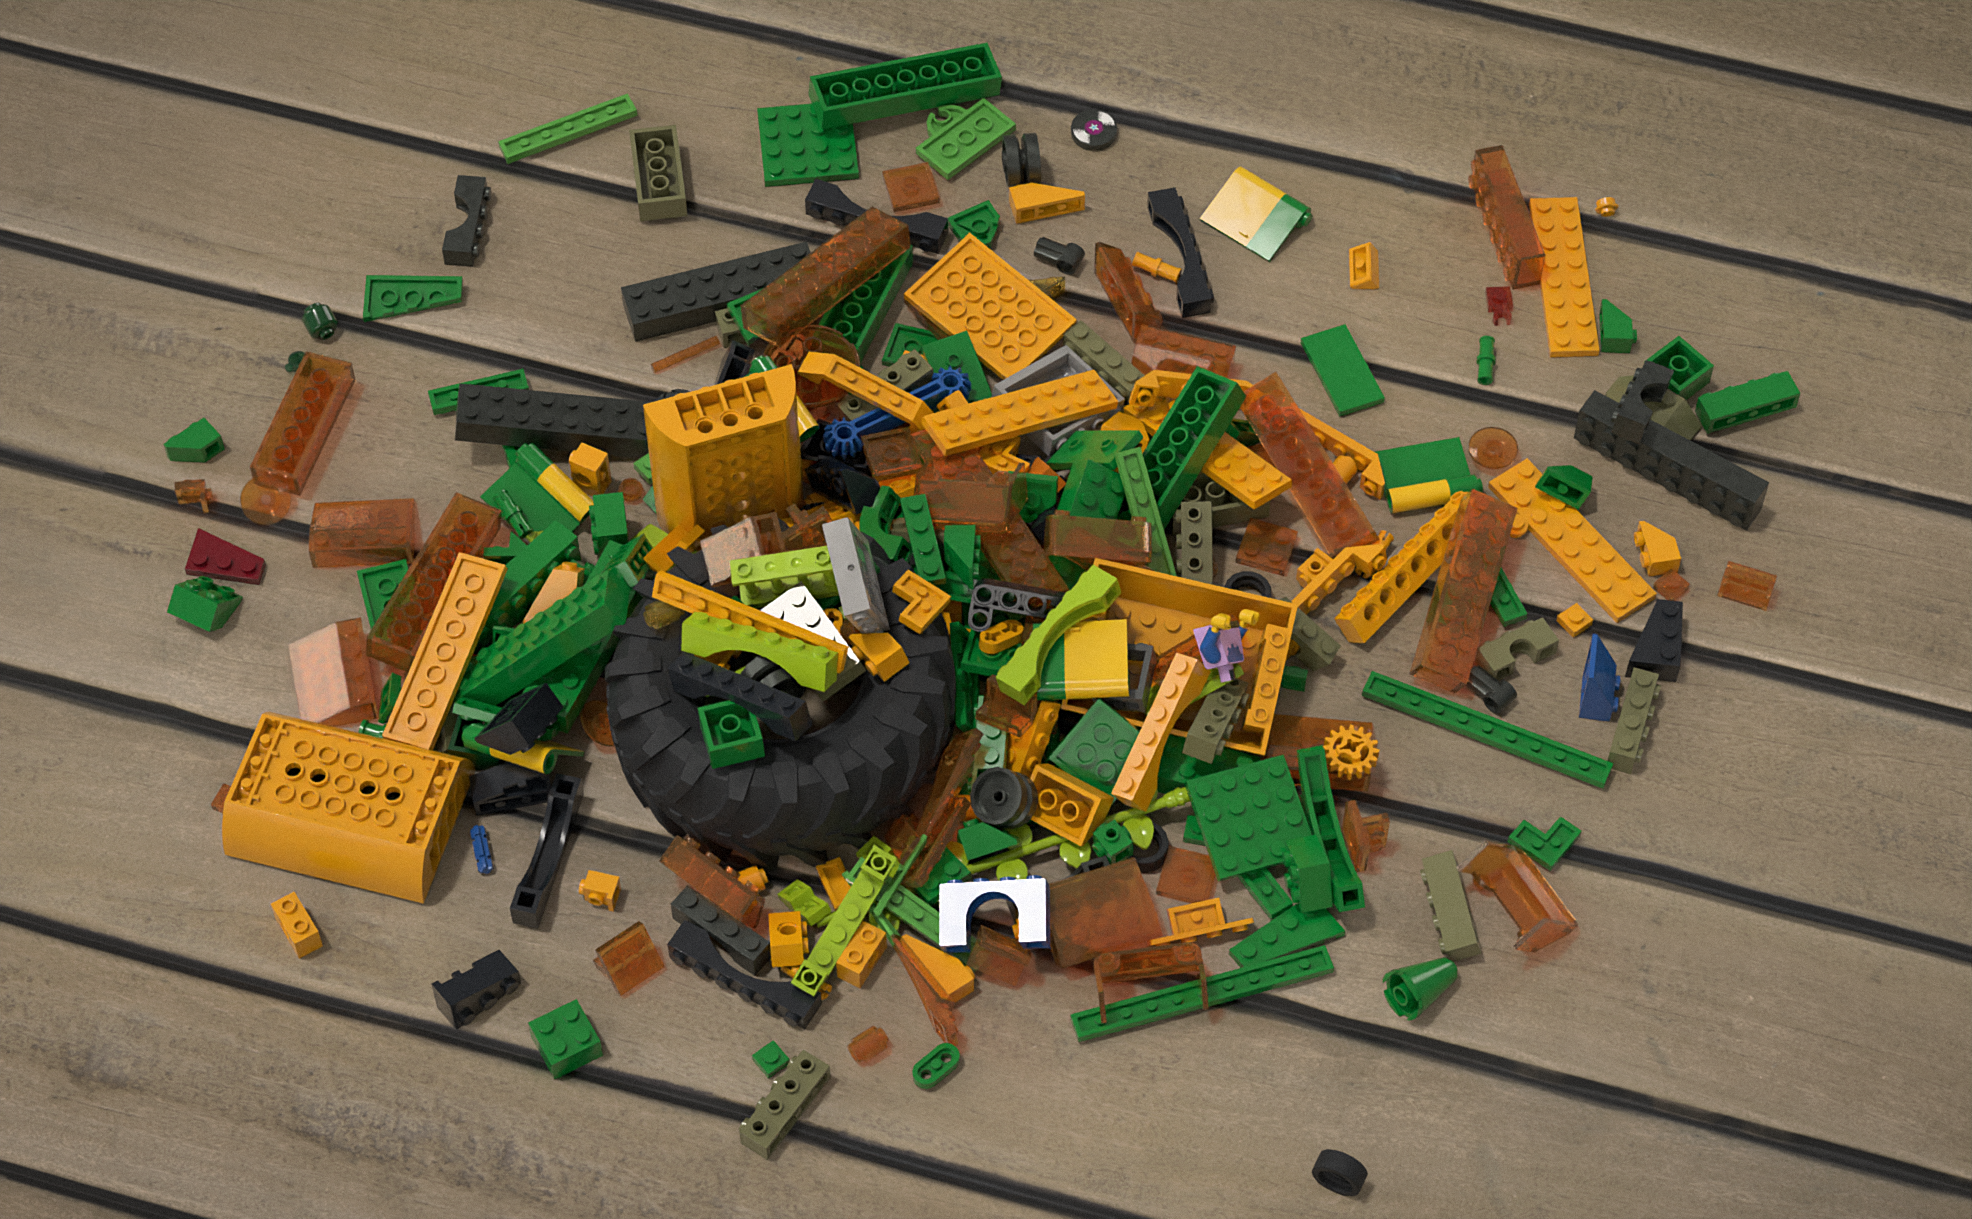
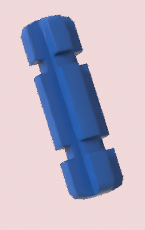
[470,825,494,874]

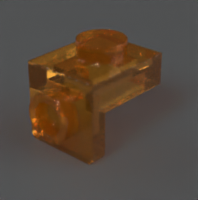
[174,479,213,513]

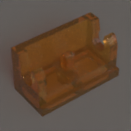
[1717,561,1777,611]

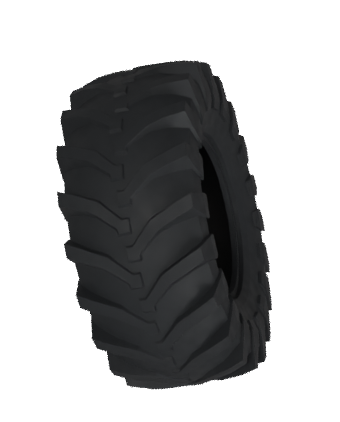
[605,516,956,871]

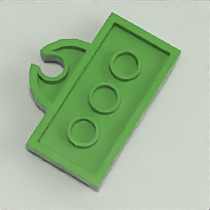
[916,98,1016,180]

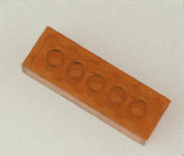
[1468,145,1546,290]
[250,351,356,496]

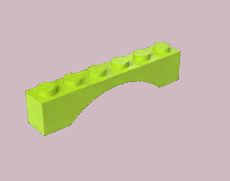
[996,565,1122,705]
[681,612,838,692]

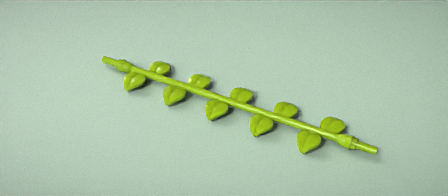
[816,787,1190,931]

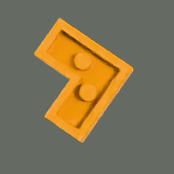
[974,436,1030,480]
[892,570,951,634]

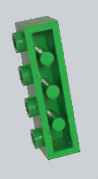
[1695,371,1800,434]

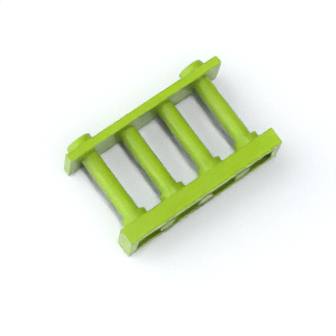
[730,546,839,608]

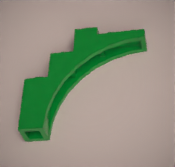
[1297,745,1365,912]

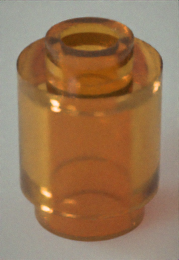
[847,1026,889,1064]

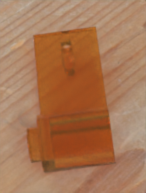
[884,813,923,865]

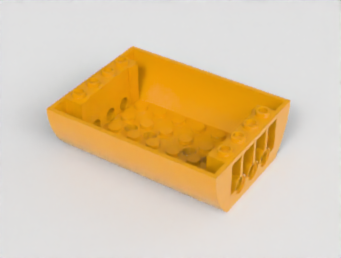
[643,364,804,551]
[1060,558,1298,756]
[222,712,476,904]

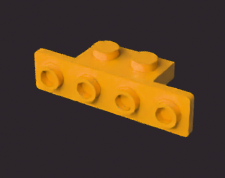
[643,524,705,572]
[1006,701,1061,778]
[1147,898,1254,950]

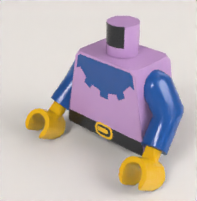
[1193,609,1260,683]

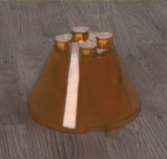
[763,325,860,419]

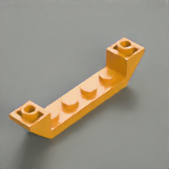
[797,352,934,442]
[1129,370,1276,419]
[1257,406,1385,500]
[1286,544,1387,660]

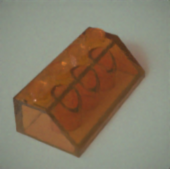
[1094,242,1163,343]
[1131,324,1236,379]
[659,835,766,929]

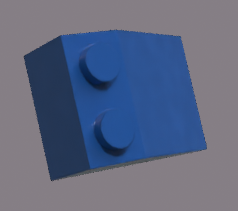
[1579,634,1620,722]

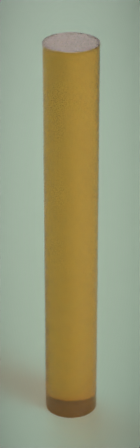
[650,336,720,373]

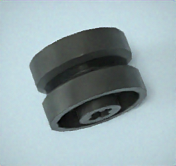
[1002,132,1041,187]
[741,655,807,699]
[970,767,1038,829]

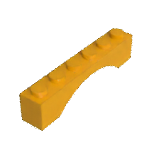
[1111,653,1211,812]

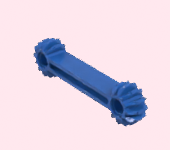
[823,365,972,460]

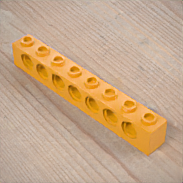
[1334,491,1489,643]

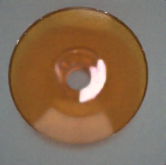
[1468,427,1518,469]
[240,475,291,525]
[580,700,614,747]

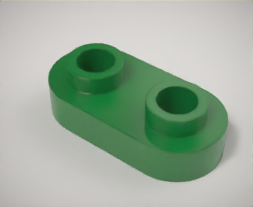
[912,1043,960,1089]

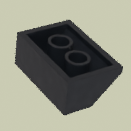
[474,682,564,755]

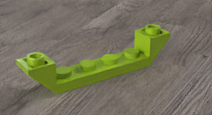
[791,845,897,997]

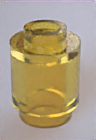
[643,600,685,629]

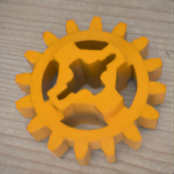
[1323,724,1380,780]

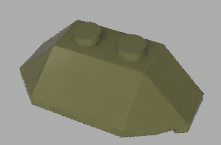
[1605,375,1702,441]

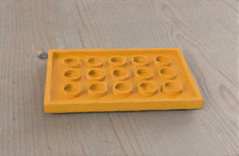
[904,233,1077,380]

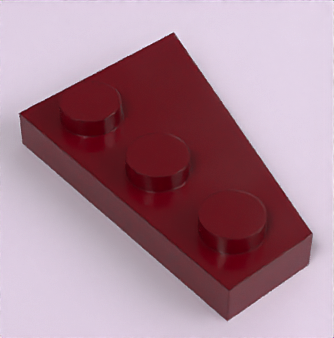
[185,528,266,585]

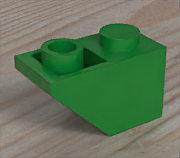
[163,417,225,463]

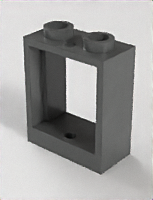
[1092,643,1157,713]

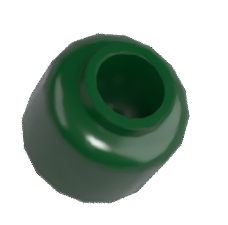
[302,302,338,340]

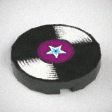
[1071,109,1117,150]

